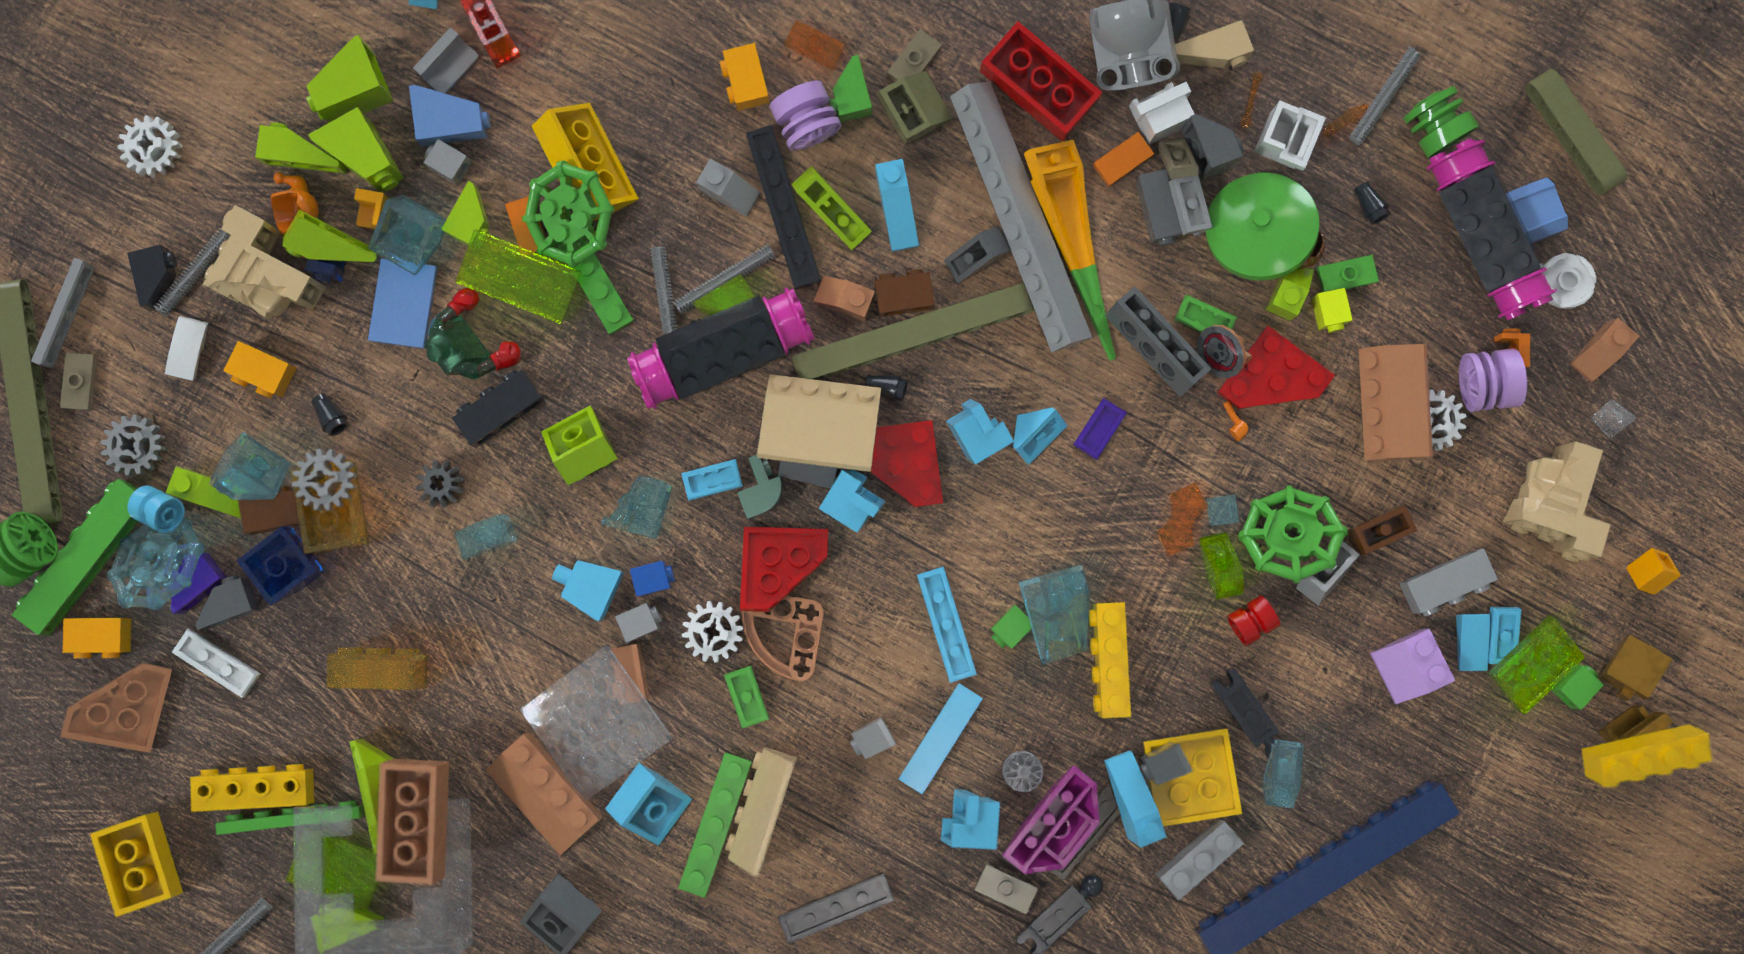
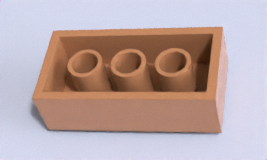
[376,759,449,885]

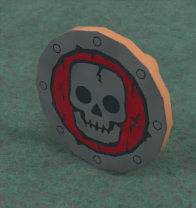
[1197,325,1252,378]

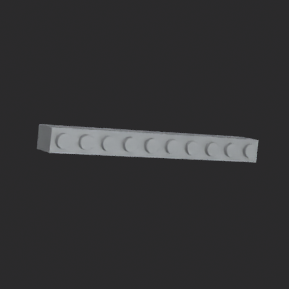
[950,82,1092,352]

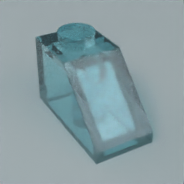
[454,514,517,560]
[1262,739,1304,809]

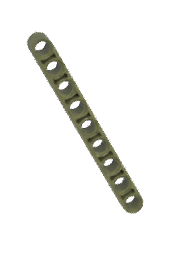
[0,278,62,524]
[792,283,1035,380]

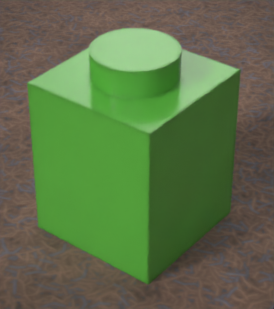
[990,605,1036,649]
[1550,665,1604,710]

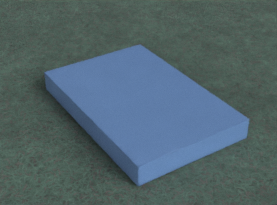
[368,259,438,349]

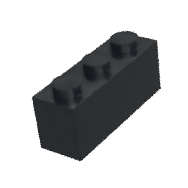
[452,370,545,448]

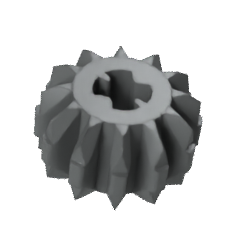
[415,460,465,508]

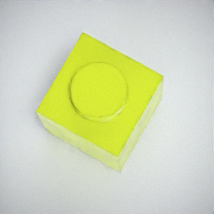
[1311,288,1352,333]

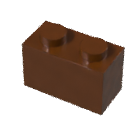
[874,269,935,318]
[238,486,303,536]
[1347,505,1418,556]

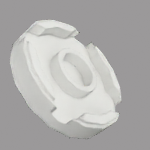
[1542,253,1596,309]

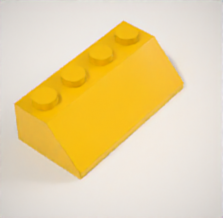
[532,103,639,220]

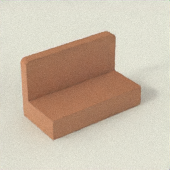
[611,644,650,704]

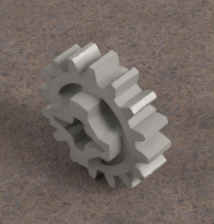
[100,415,166,476]
[292,449,357,511]

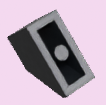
[127,244,177,311]

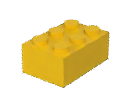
[90,812,183,917]

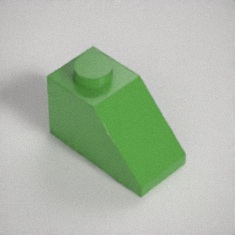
[829,55,872,123]

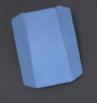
[1509,177,1568,243]

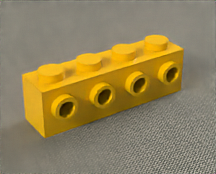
[1089,602,1131,718]
[1582,724,1712,787]
[190,764,314,812]

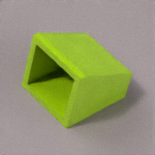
[306,35,393,123]
[308,107,404,191]

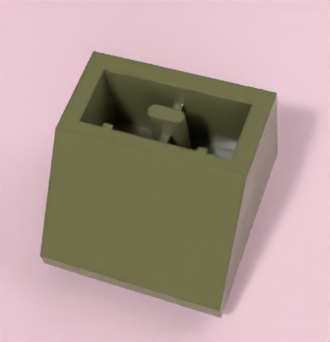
[878,71,953,146]

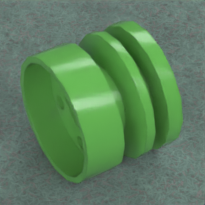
[1403,86,1480,158]
[0,511,58,587]

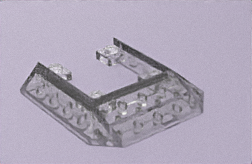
[293,798,473,954]

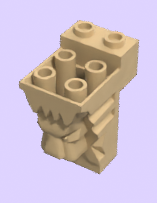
[203,205,326,319]
[1503,441,1611,562]

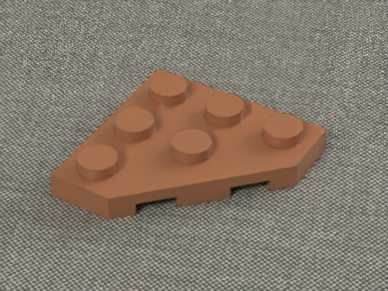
[60,663,172,753]

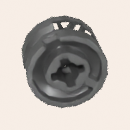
[1002,751,1043,792]

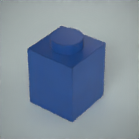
[630,560,675,597]

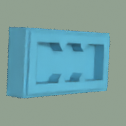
[681,459,743,501]

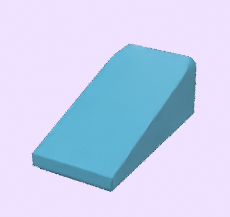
[1456,614,1490,671]

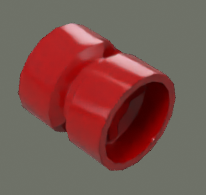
[1227,595,1281,647]

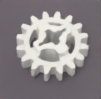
[118,115,182,178]
[1429,390,1466,451]
[682,601,744,662]

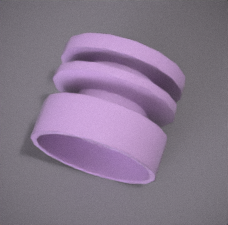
[769,80,842,151]
[1459,348,1527,412]

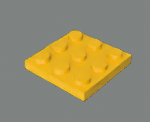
[1142,728,1242,826]

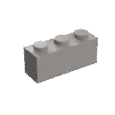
[1399,548,1498,616]
[1155,818,1244,900]

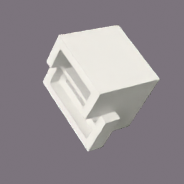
[1129,82,1194,145]
[1254,101,1326,171]

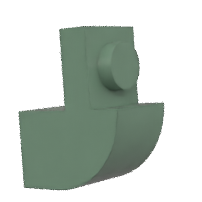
[737,455,782,520]

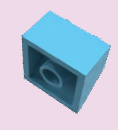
[605,763,692,845]

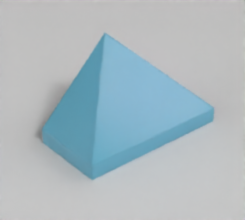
[1013,407,1068,465]

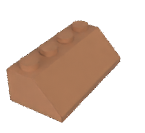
[1359,344,1433,462]
[486,732,603,856]

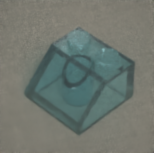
[368,195,446,275]
[209,432,290,500]

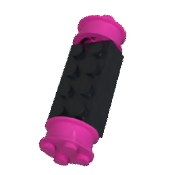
[1426,138,1558,320]
[627,287,815,410]

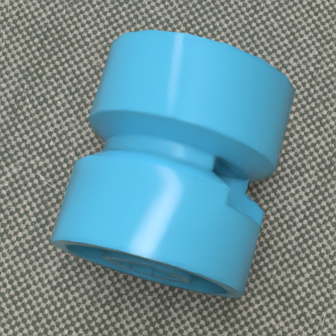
[128,485,184,533]

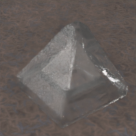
[1591,399,1637,439]

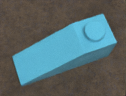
[875,159,919,252]
[1104,750,1166,848]

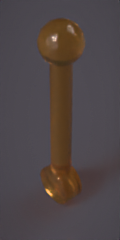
[1240,72,1263,128]

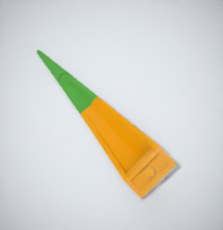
[1024,140,1115,361]

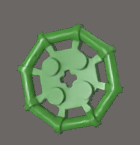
[522,160,615,267]
[1239,485,1348,583]

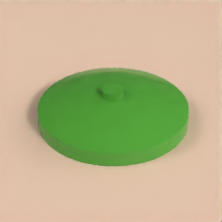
[1206,173,1319,281]

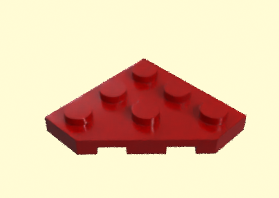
[1217,326,1335,409]
[870,420,943,507]
[740,527,828,612]

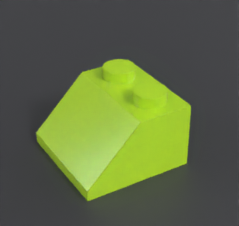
[541,405,618,485]

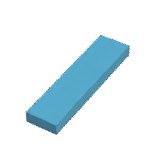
[917,567,977,683]
[898,683,983,795]

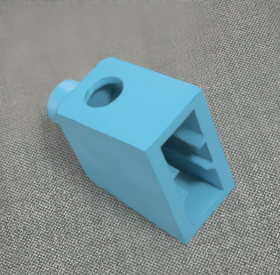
[552,560,624,622]

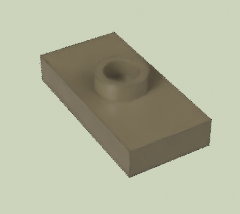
[887,29,942,81]
[1159,139,1198,179]
[60,353,97,411]
[974,863,1038,914]

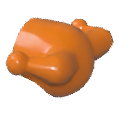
[271,172,319,258]

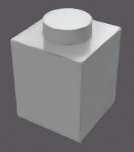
[423,139,472,186]
[615,603,662,643]

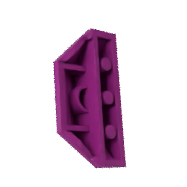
[1002,765,1100,874]

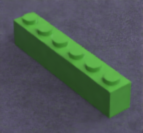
[12,479,139,636]

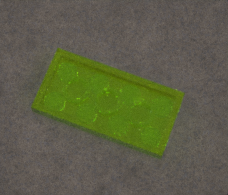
[455,229,581,324]

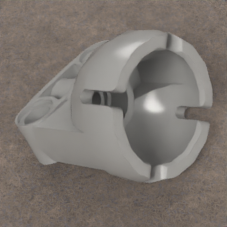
[1089,0,1180,90]

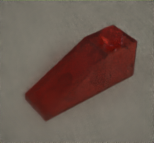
[460,0,521,69]

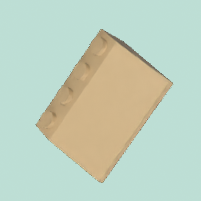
[757,374,881,472]
[725,747,797,877]

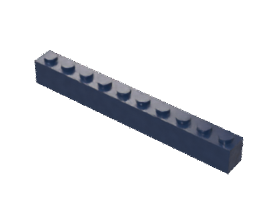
[1194,781,1460,954]

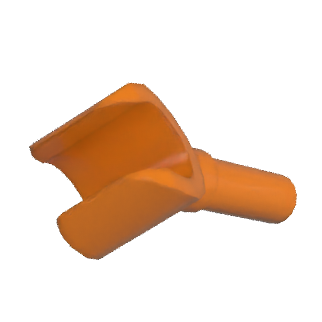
[1223,401,1248,441]

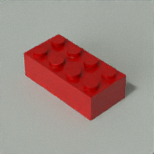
[980,21,1103,142]

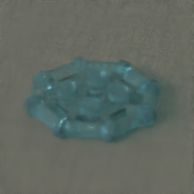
[107,517,204,611]

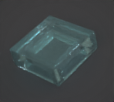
[1205,494,1239,527]

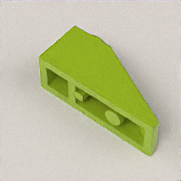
[255,122,346,174]
[791,165,872,250]
[283,209,377,262]
[166,466,262,518]

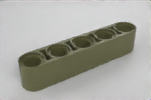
[1525,69,1627,195]

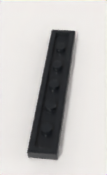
[745,125,821,290]

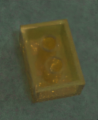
[291,459,370,555]
[326,647,428,690]

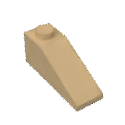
[1162,20,1254,68]

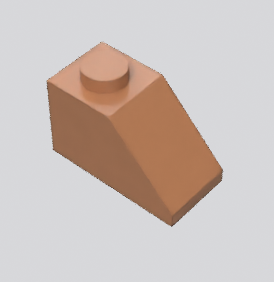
[813,276,875,322]
[1570,318,1639,382]

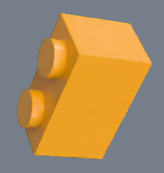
[719,43,770,111]
[223,341,297,399]
[63,618,131,658]

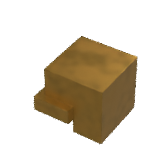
[1599,635,1672,701]
[1598,704,1673,743]

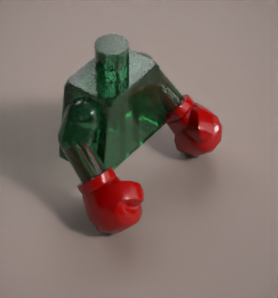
[424,287,521,380]

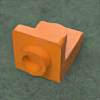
[1494,328,1530,369]

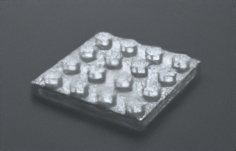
[520,645,673,800]

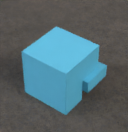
[946,399,1014,465]
[819,468,886,533]
[941,789,1000,849]

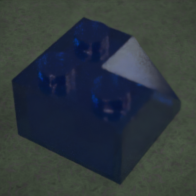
[236,526,325,606]

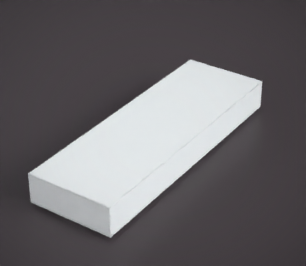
[172,628,260,698]

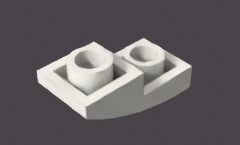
[165,316,208,381]

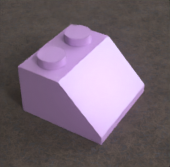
[1370,629,1455,704]

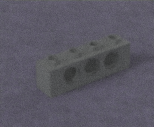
[1105,287,1211,397]

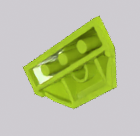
[349,739,394,854]

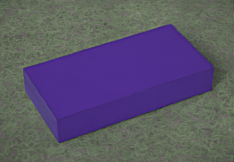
[1073,398,1127,460]

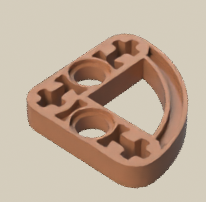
[742,596,824,681]

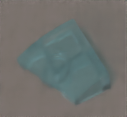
[601,476,673,540]

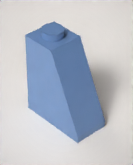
[409,85,491,147]

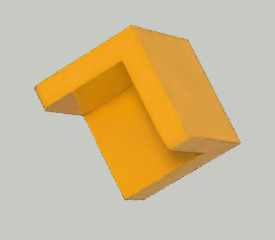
[354,188,390,231]
[1627,548,1681,595]

